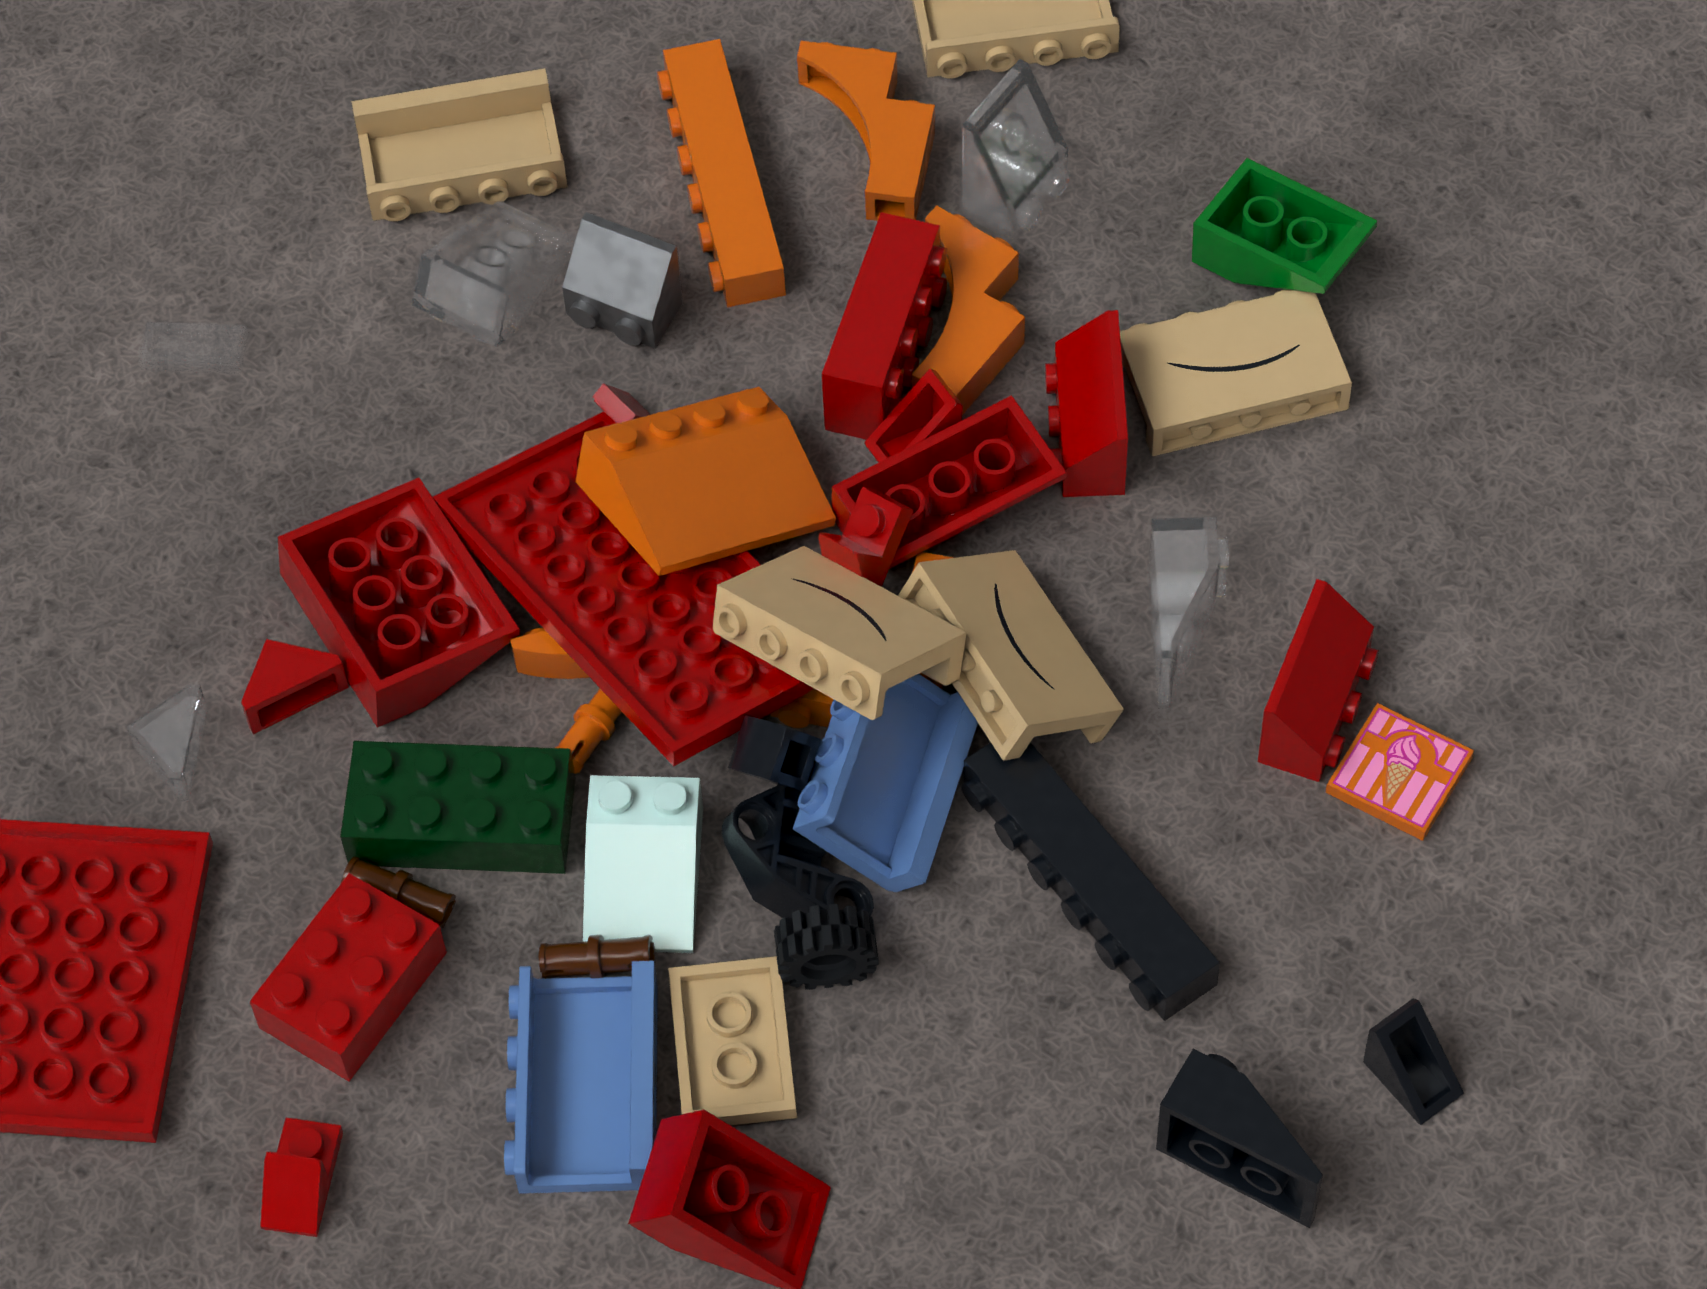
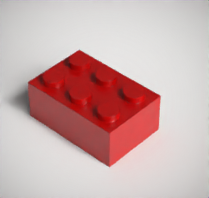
[250,873,447,1082]

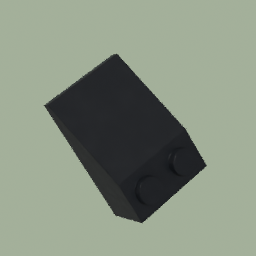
[1156,1048,1323,1228]

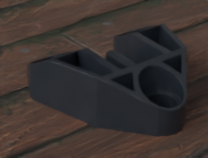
[722,781,874,919]

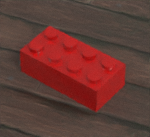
[822,212,947,440]

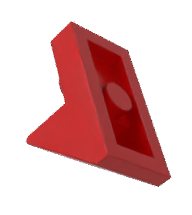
[818,487,913,587]
[260,1117,343,1237]

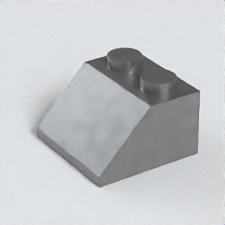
[562,212,683,348]

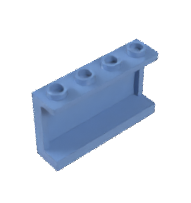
[793,674,978,892]
[504,961,658,1193]

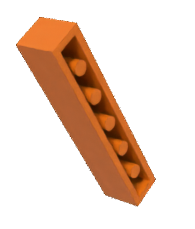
[657,39,786,308]

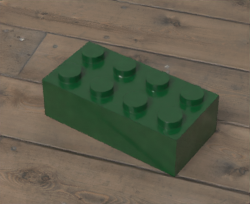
[340,741,576,874]

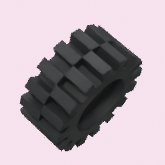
[774,904,879,990]

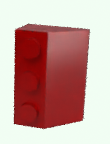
[1045,310,1128,497]
[1258,579,1379,782]

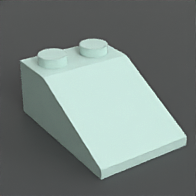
[583,775,703,953]

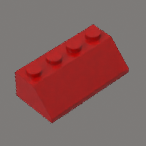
[832,395,1067,569]

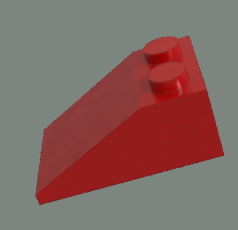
[628,1109,831,1289]

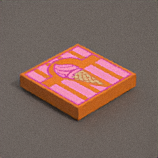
[1326,703,1474,841]

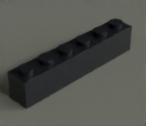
[962,742,1220,1021]

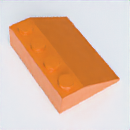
[575,387,836,576]

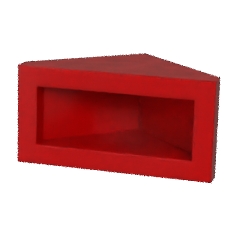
[864,368,963,463]
[241,639,349,734]

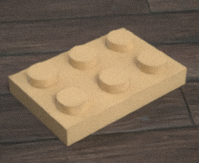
[668,956,797,1125]

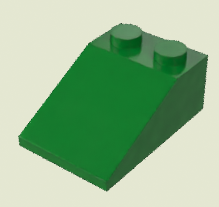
[1192,158,1377,294]

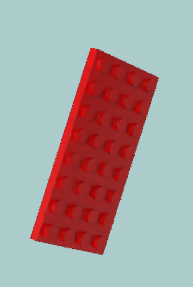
[433,411,814,767]

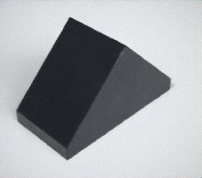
[1363,998,1464,1125]

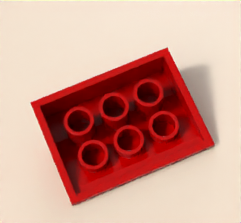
[278,477,520,728]

